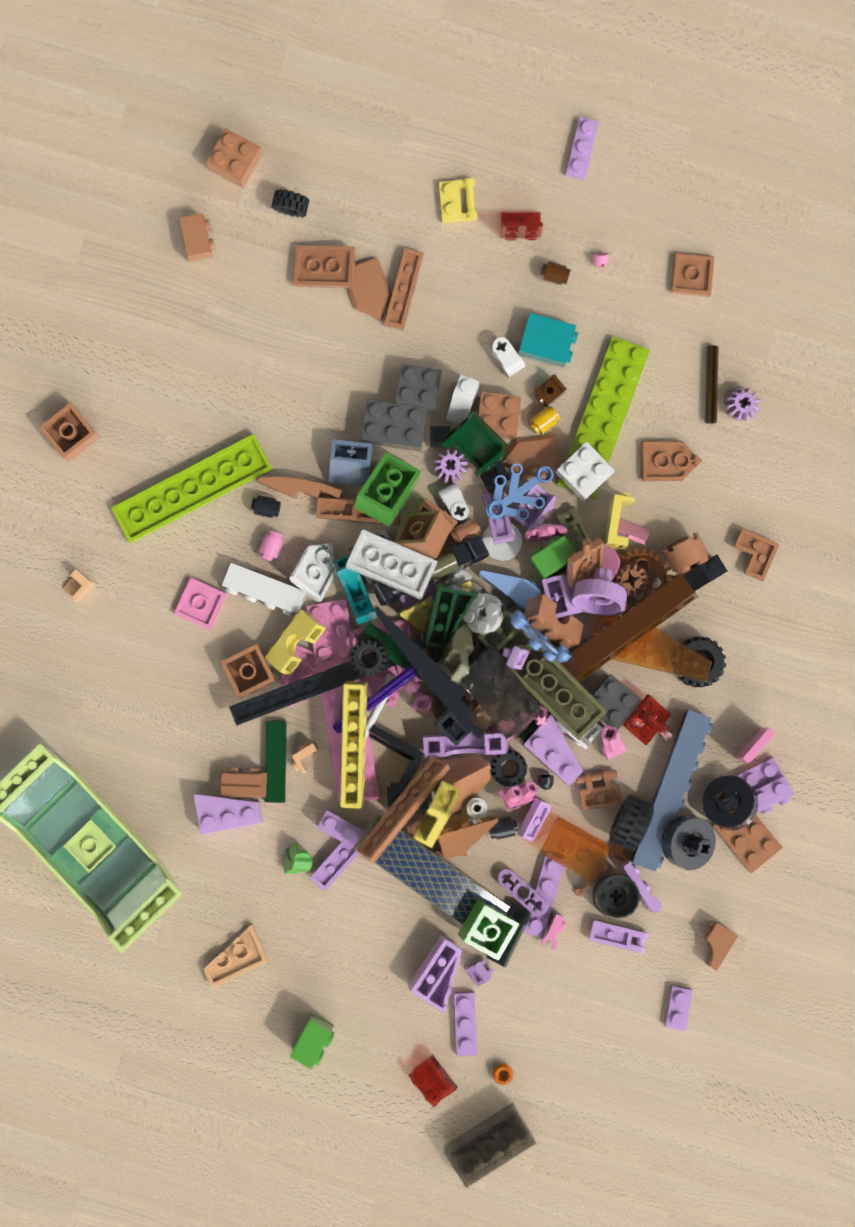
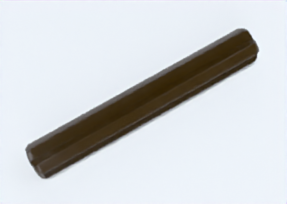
[705,345,719,424]

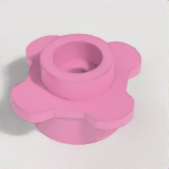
[411,691,433,714]

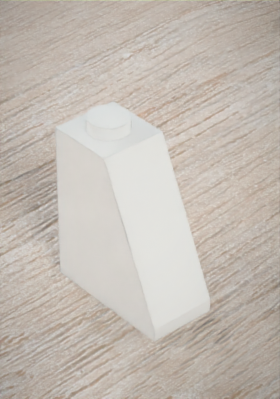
[446,375,480,425]

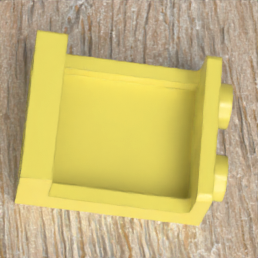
[604,492,635,550]
[414,780,461,848]

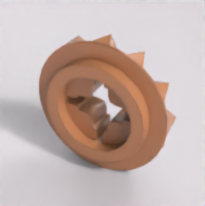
[616,564,648,597]

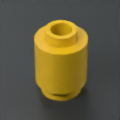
[530,406,560,435]

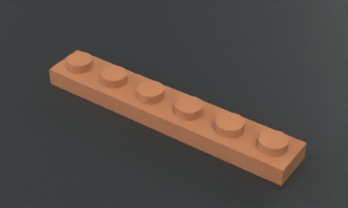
[356,756,450,863]

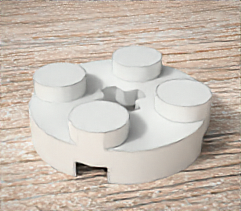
[463,593,503,634]

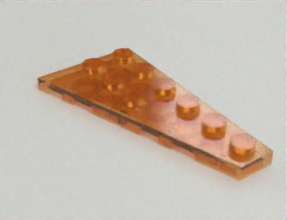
[593,609,712,682]

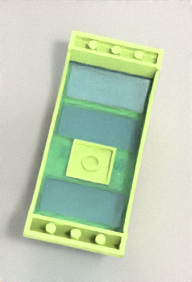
[0,743,183,953]

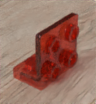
[501,212,543,241]

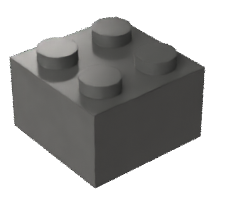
[396,364,442,414]
[592,674,642,730]

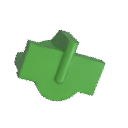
[282,843,313,874]

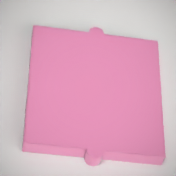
[617,518,651,545]

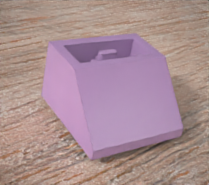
[540,574,584,619]

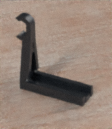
[369,725,424,810]

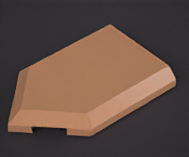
[347,258,392,321]
[501,435,560,480]
[641,441,702,481]

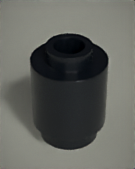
[251,495,281,518]
[489,816,519,840]

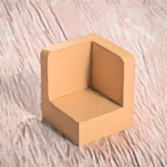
[63,569,94,602]

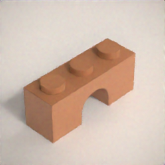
[525,594,584,649]

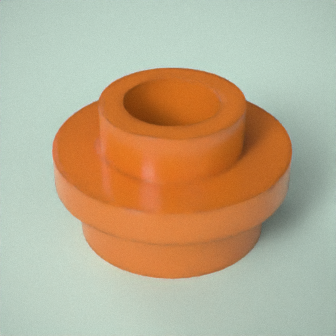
[493,1064,513,1085]

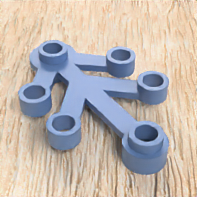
[485,463,553,521]
[510,610,572,663]

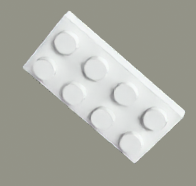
[346,529,438,599]

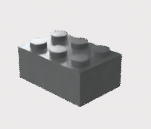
[361,400,427,452]

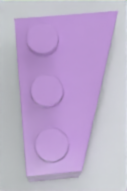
[523,714,583,786]
[194,793,264,834]
[408,934,462,1013]

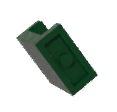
[442,412,508,476]

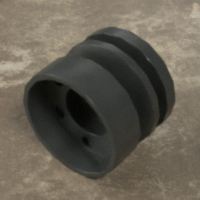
[592,874,640,919]

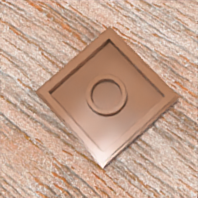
[670,252,715,297]

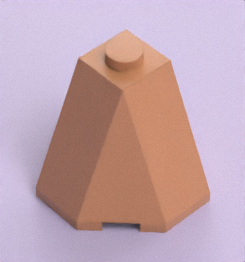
[435,754,491,815]

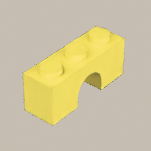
[265,610,326,676]

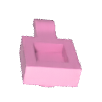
[541,912,565,951]

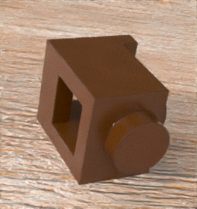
[534,374,567,408]

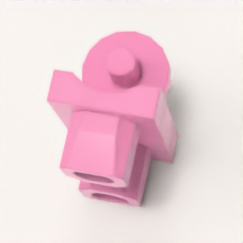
[498,781,538,811]

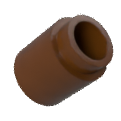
[540,261,571,285]

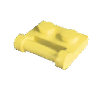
[439,178,478,223]

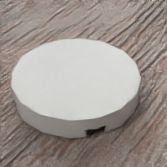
[482,523,522,561]

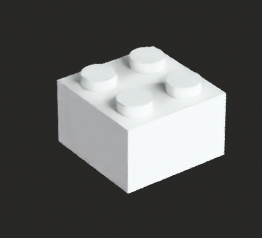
[556,442,615,502]

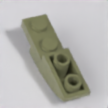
[442,624,474,683]

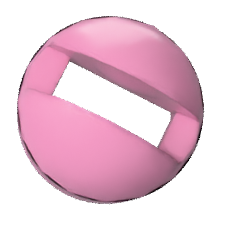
[593,252,609,268]

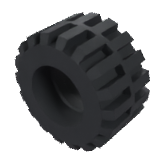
[672,636,726,688]
[609,794,654,852]

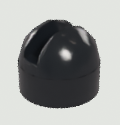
[538,774,554,790]

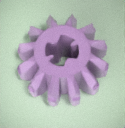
[726,387,760,421]
[434,449,467,483]

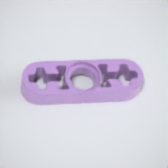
[498,869,548,915]

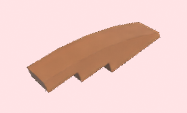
[258,477,343,500]
[316,498,401,526]

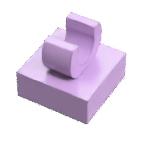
[502,646,529,669]
[466,959,494,986]

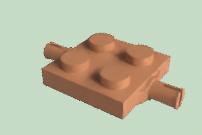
[567,537,604,588]

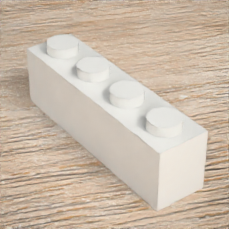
[222,563,307,617]

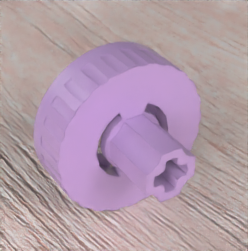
[572,568,627,616]

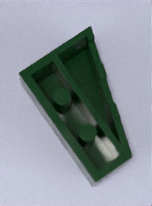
[422,581,478,649]

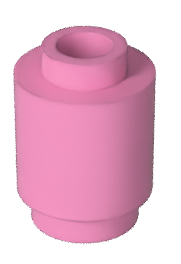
[258,530,283,561]

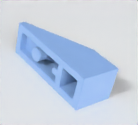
[478,570,542,612]

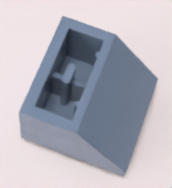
[329,439,373,486]

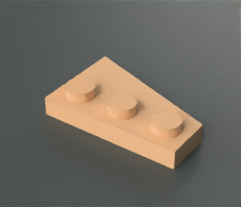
[204,924,269,988]

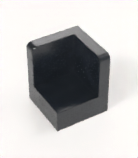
[480,461,511,493]

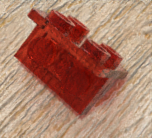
[623,694,673,745]

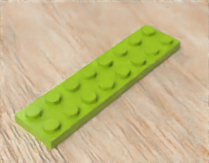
[557,336,650,499]
[111,434,273,544]

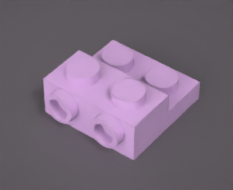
[737,757,794,814]

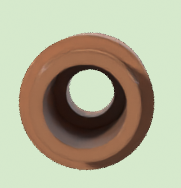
[450,519,481,545]

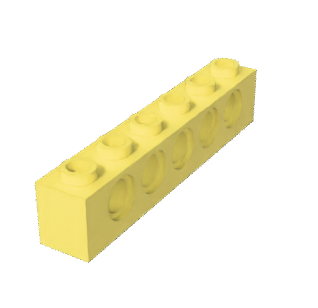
[341,681,367,808]

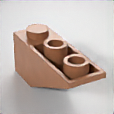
[438,815,499,860]

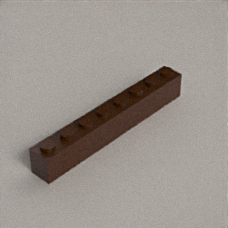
[562,574,699,682]

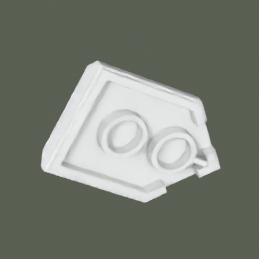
[290,542,337,602]

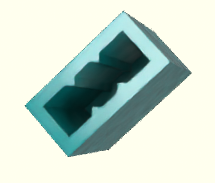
[519,313,579,368]

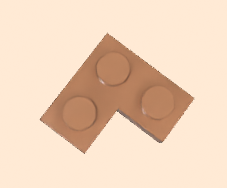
[733,528,780,582]

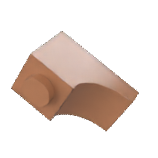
[703,921,738,971]

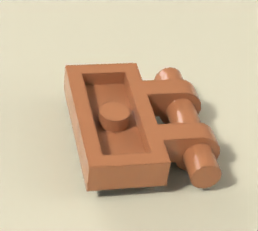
[576,769,623,811]

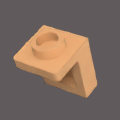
[291,742,318,773]

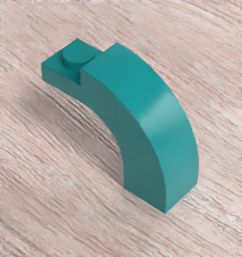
[333,554,377,625]

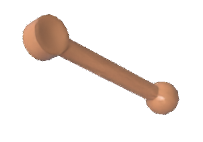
[574,864,608,896]

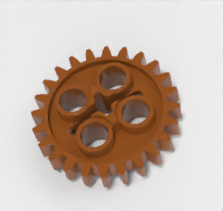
[613,548,673,611]

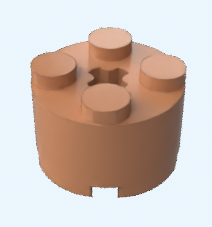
[662,532,709,574]

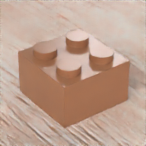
[206,128,262,188]
[478,392,522,440]
[39,402,100,462]
[394,511,452,558]
[220,644,277,699]

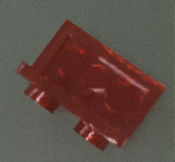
[409,1055,458,1108]

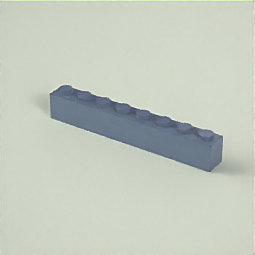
[630,709,713,872]

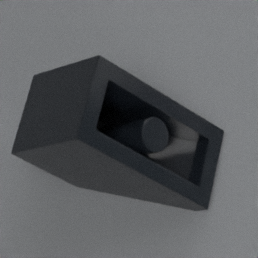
[683,554,728,591]

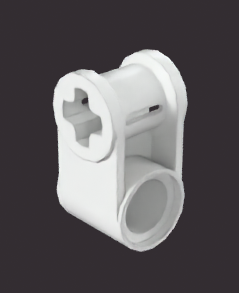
[491,337,525,378]
[438,483,469,523]

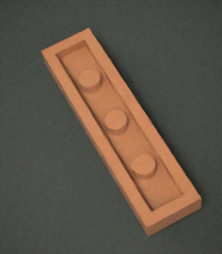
[384,248,424,331]

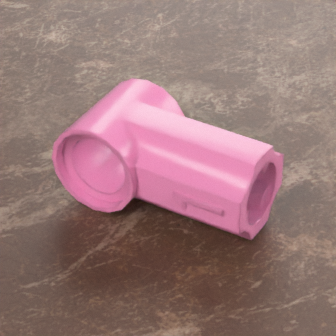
[600,725,626,760]

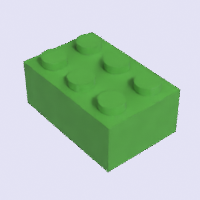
[354,452,421,527]

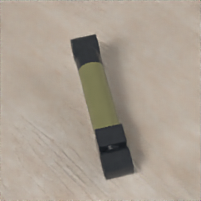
[372,536,490,606]

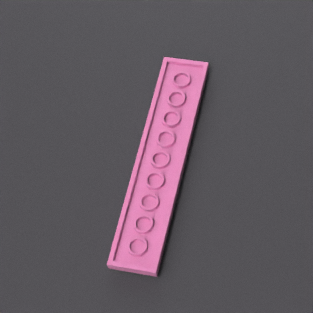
[306,599,380,806]

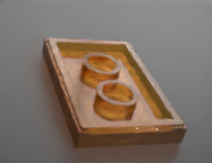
[539,817,611,883]

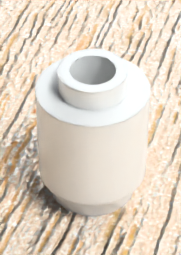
[466,797,487,818]

